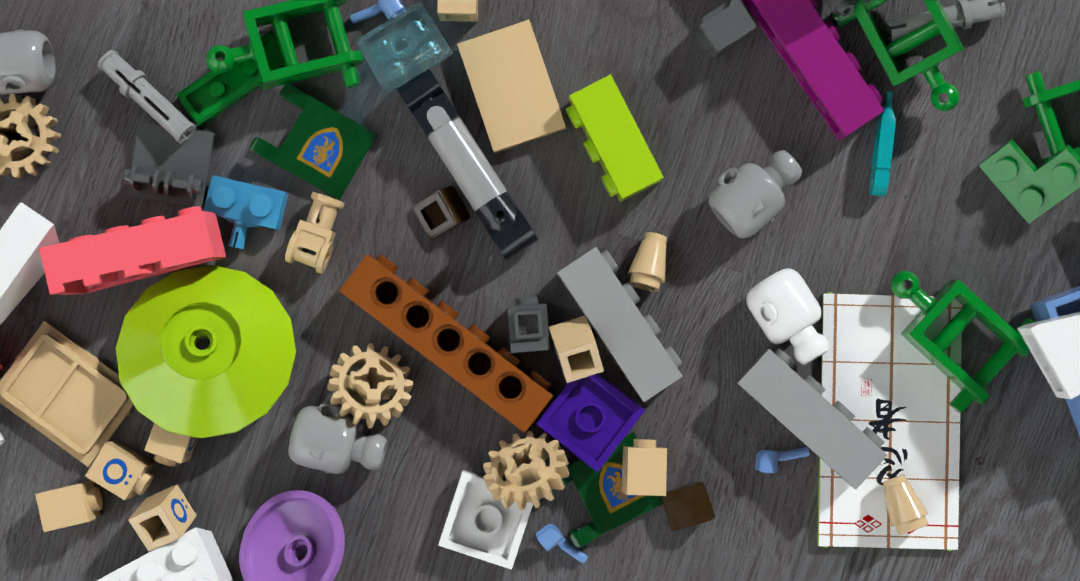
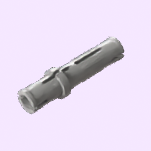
[885,0,1006,43]
[97,50,196,144]

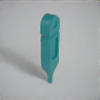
[869,91,896,197]

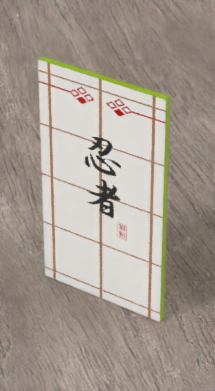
[817,292,962,551]

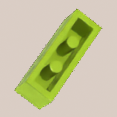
[566,74,664,202]

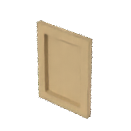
[0,321,134,467]

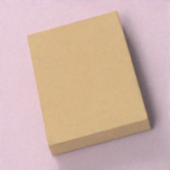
[457,20,566,154]

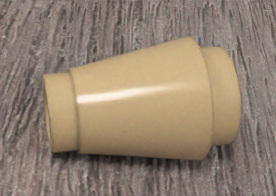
[627,232,667,292]
[882,474,929,535]

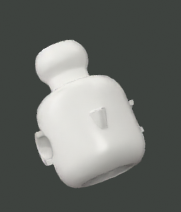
[746,268,829,365]

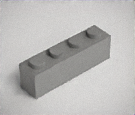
[557,247,683,402]
[736,348,888,490]

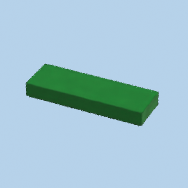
[175,31,284,128]

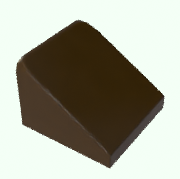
[412,186,470,240]
[660,482,715,531]

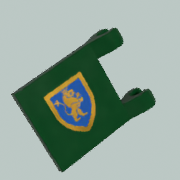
[249,83,377,201]
[552,432,663,547]

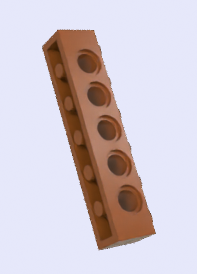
[339,253,553,433]

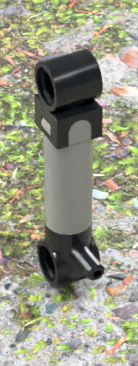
[393,63,538,261]

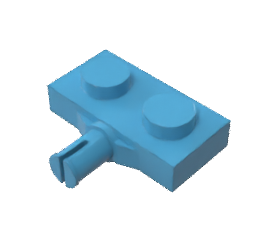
[203,175,289,249]

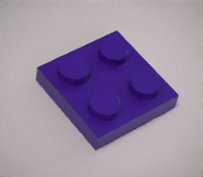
[536,374,645,473]

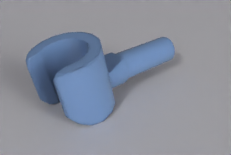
[350,0,406,24]
[755,447,810,473]
[536,524,588,564]

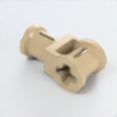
[285,192,345,274]

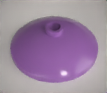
[239,490,345,581]

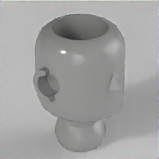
[0,30,56,95]
[709,150,802,239]
[288,404,387,474]

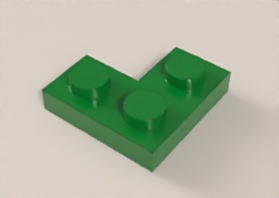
[979,139,1080,224]

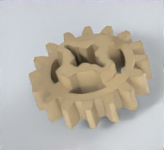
[0,94,61,179]
[327,343,413,428]
[483,431,569,511]

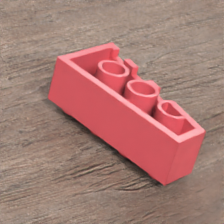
[39,206,226,295]

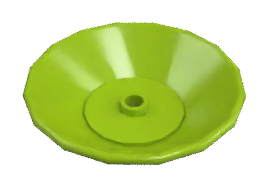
[116,265,296,439]

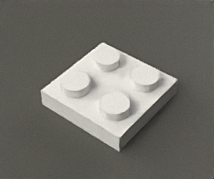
[438,470,533,570]

